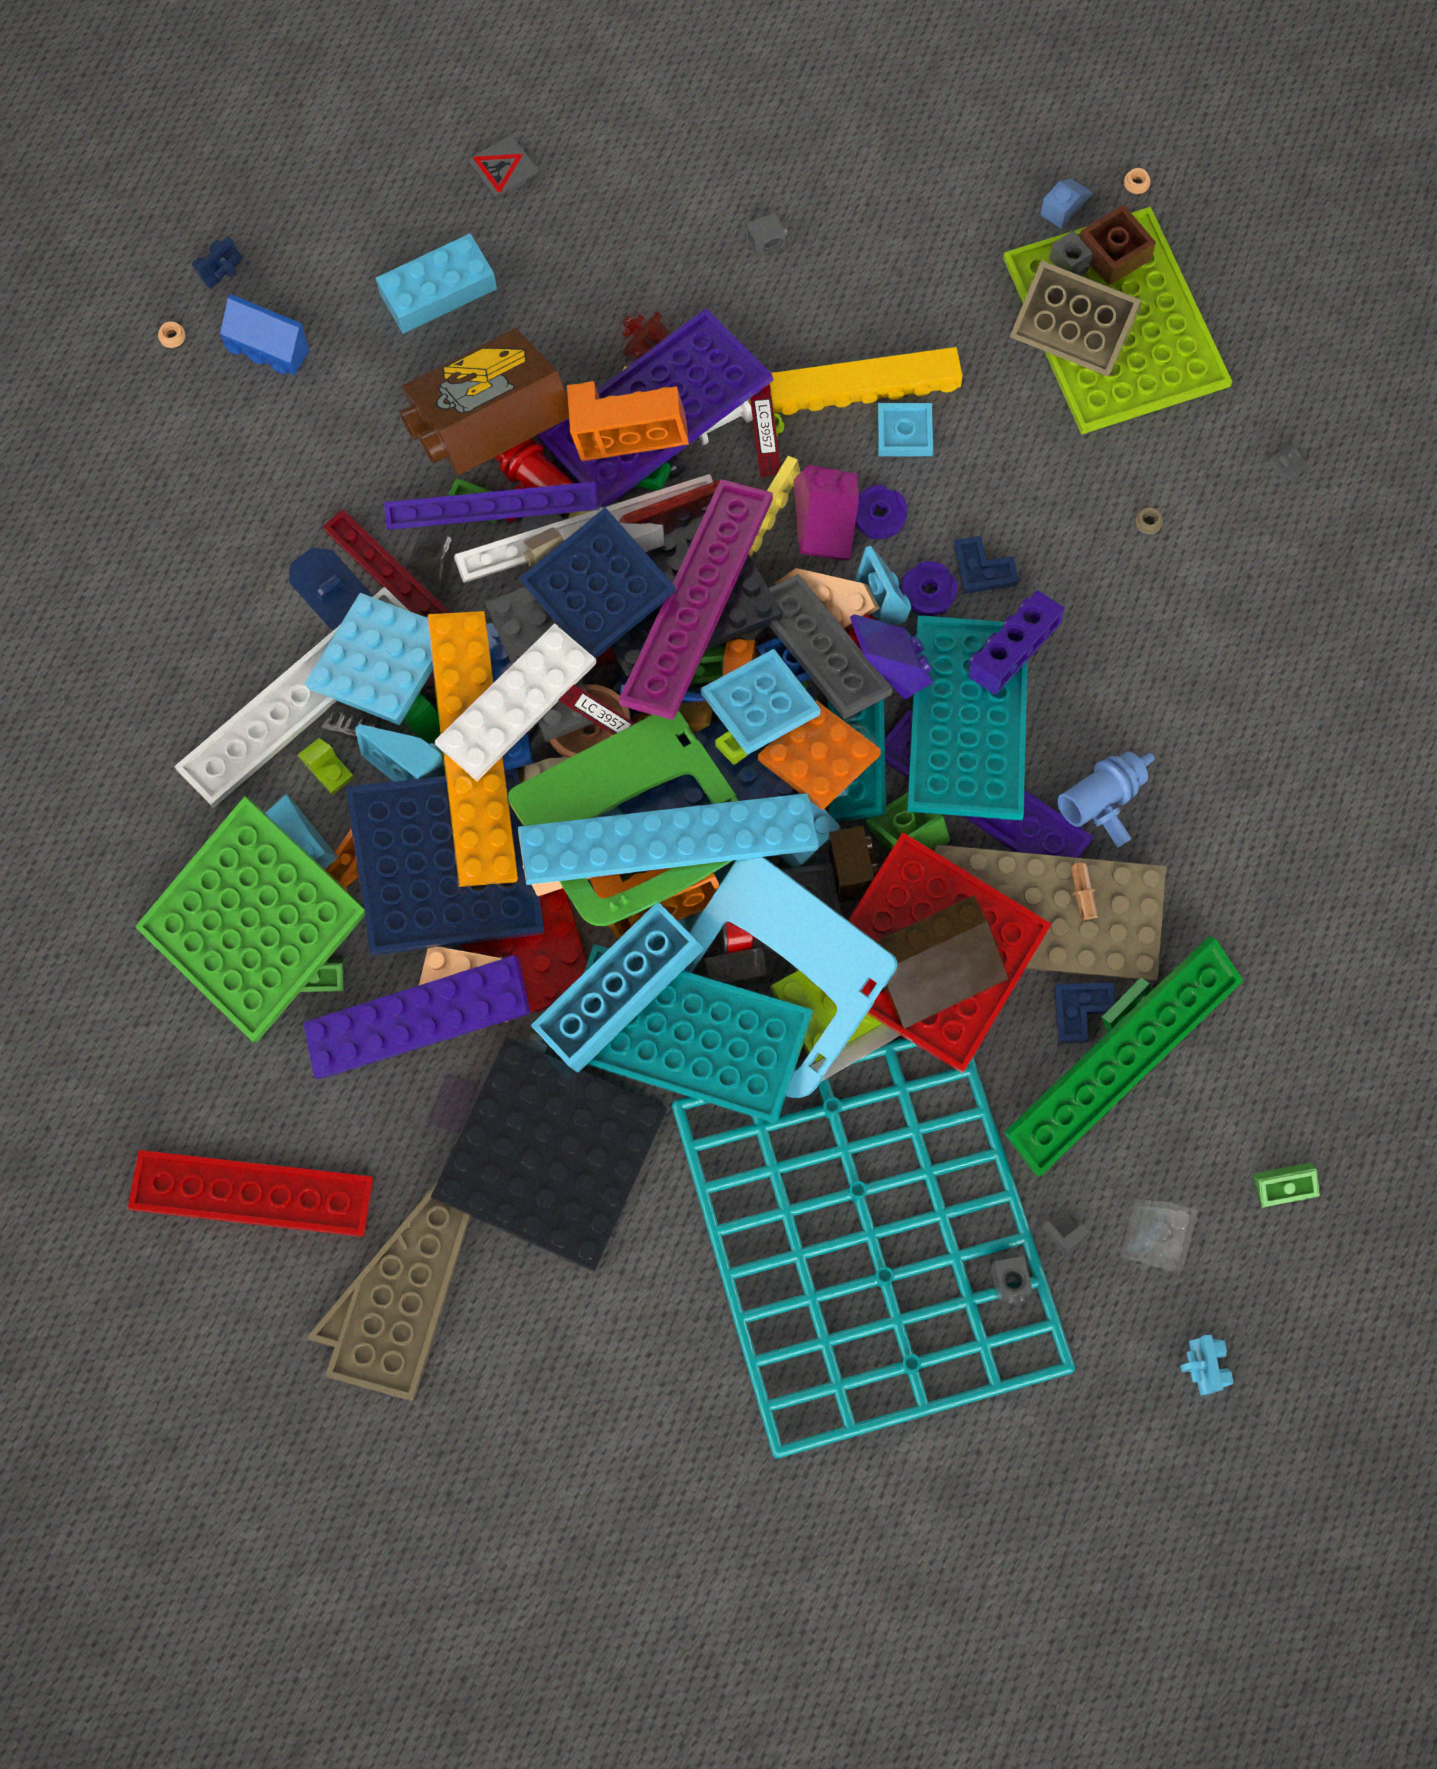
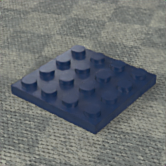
[519,507,677,659]

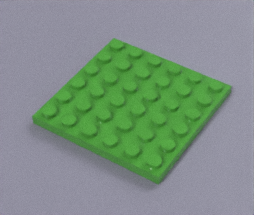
[135,796,365,1042]

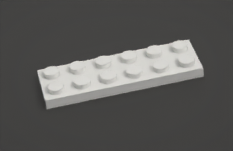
[435,623,596,781]

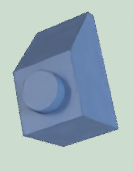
[1041,179,1093,229]

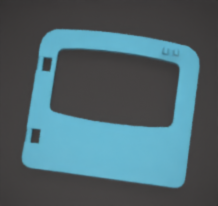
[683,857,897,1098]

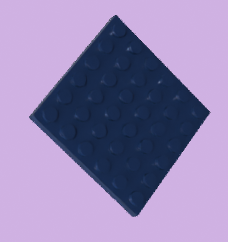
[346,768,544,956]

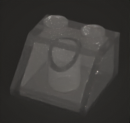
[1120,1199,1198,1273]

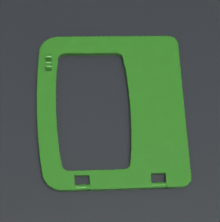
[508,711,738,926]

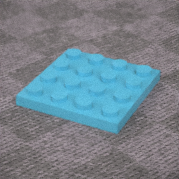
[304,593,433,725]

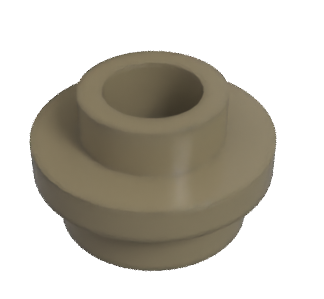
[1135,507,1163,534]

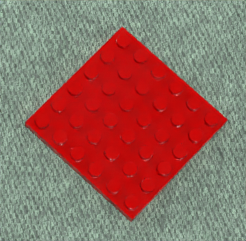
[848,833,1052,1073]

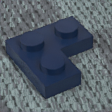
[953,536,1019,594]
[1054,982,1115,1043]

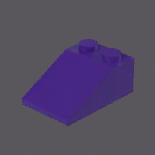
[850,614,933,699]

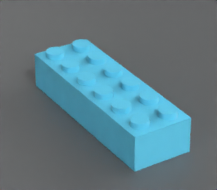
[531,903,704,1072]

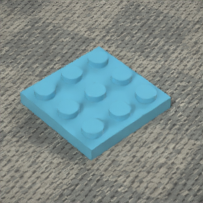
[701,649,820,755]

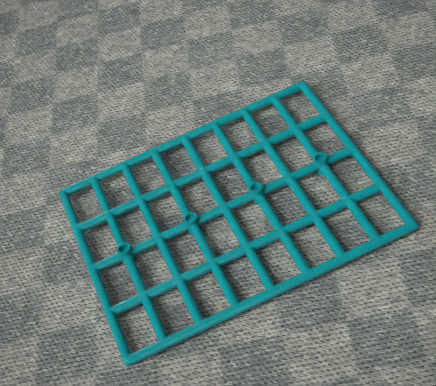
[672,1038,1076,1458]

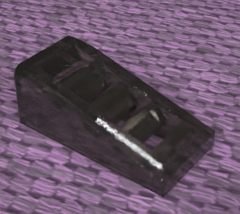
[319,704,382,742]

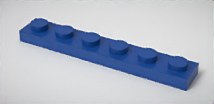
[486,623,533,770]

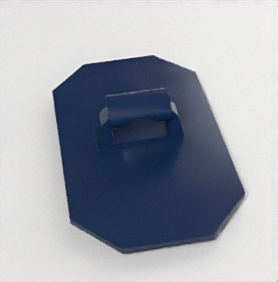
[289,548,373,630]

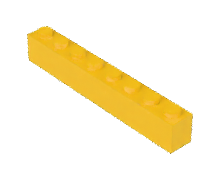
[748,347,962,415]

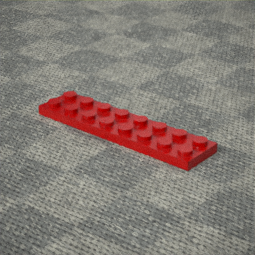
[128,1150,374,1237]

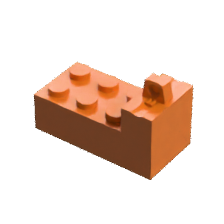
[567,381,689,461]
[590,868,720,941]

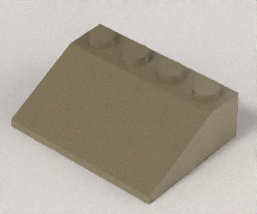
[1010,260,1143,377]

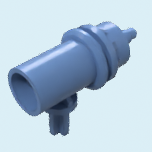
[1058,751,1155,848]

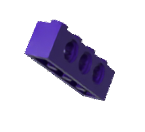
[969,590,1065,695]

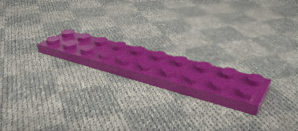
[619,479,773,720]

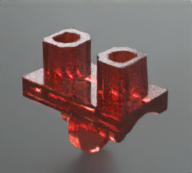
[621,311,669,359]

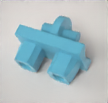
[1180,1335,1233,1396]

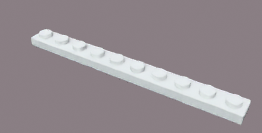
[454,474,716,583]

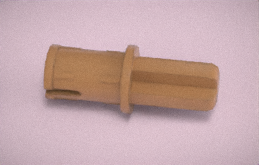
[1071,862,1099,921]

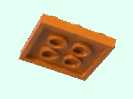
[758,700,881,811]

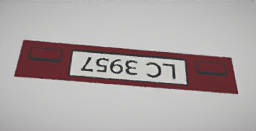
[750,383,781,477]
[558,685,636,735]

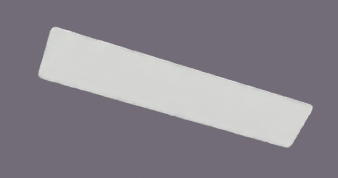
[811,1024,900,1081]

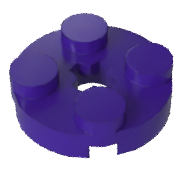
[855,485,907,539]
[901,561,957,616]

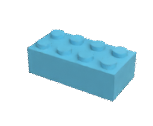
[376,234,497,334]

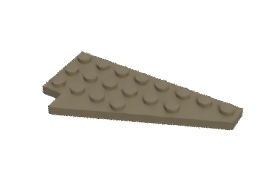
[308,1183,471,1402]

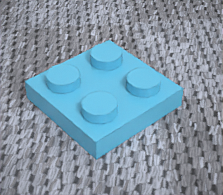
[878,403,933,456]

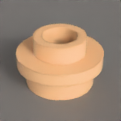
[1124,168,1151,194]
[158,321,186,348]

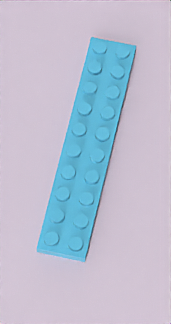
[518,793,819,885]

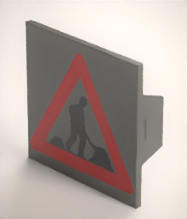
[468,134,540,197]

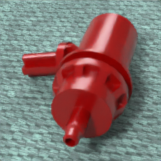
[493,438,575,524]

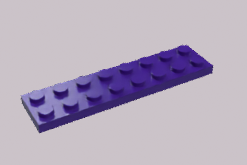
[885,710,1094,858]
[303,955,531,1079]

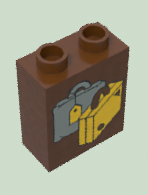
[399,328,569,476]

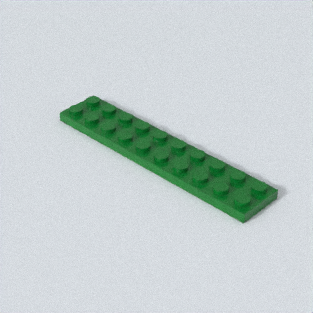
[1004,937,1243,1177]

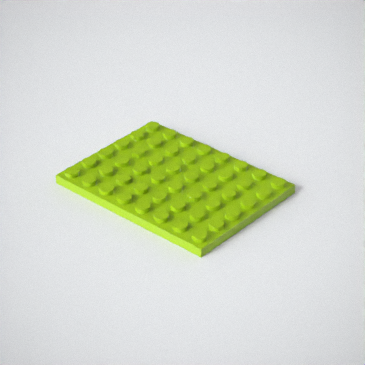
[1003,207,1232,435]

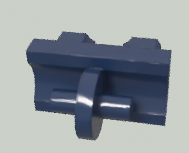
[192,237,243,289]

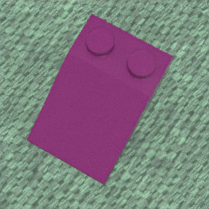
[793,465,859,561]

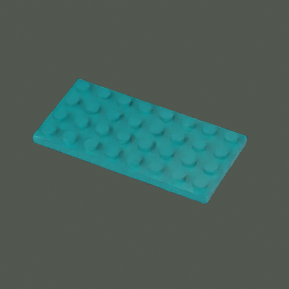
[907,616,1028,820]
[556,944,814,1124]

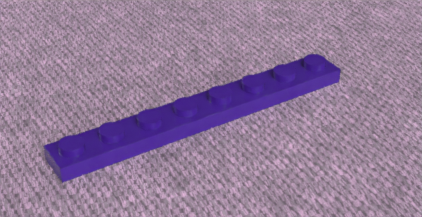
[384,482,600,530]

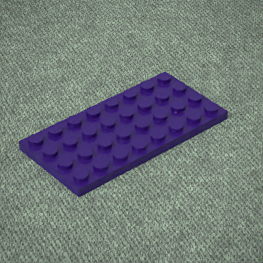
[537,308,773,508]

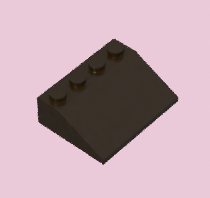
[876,895,1008,1029]

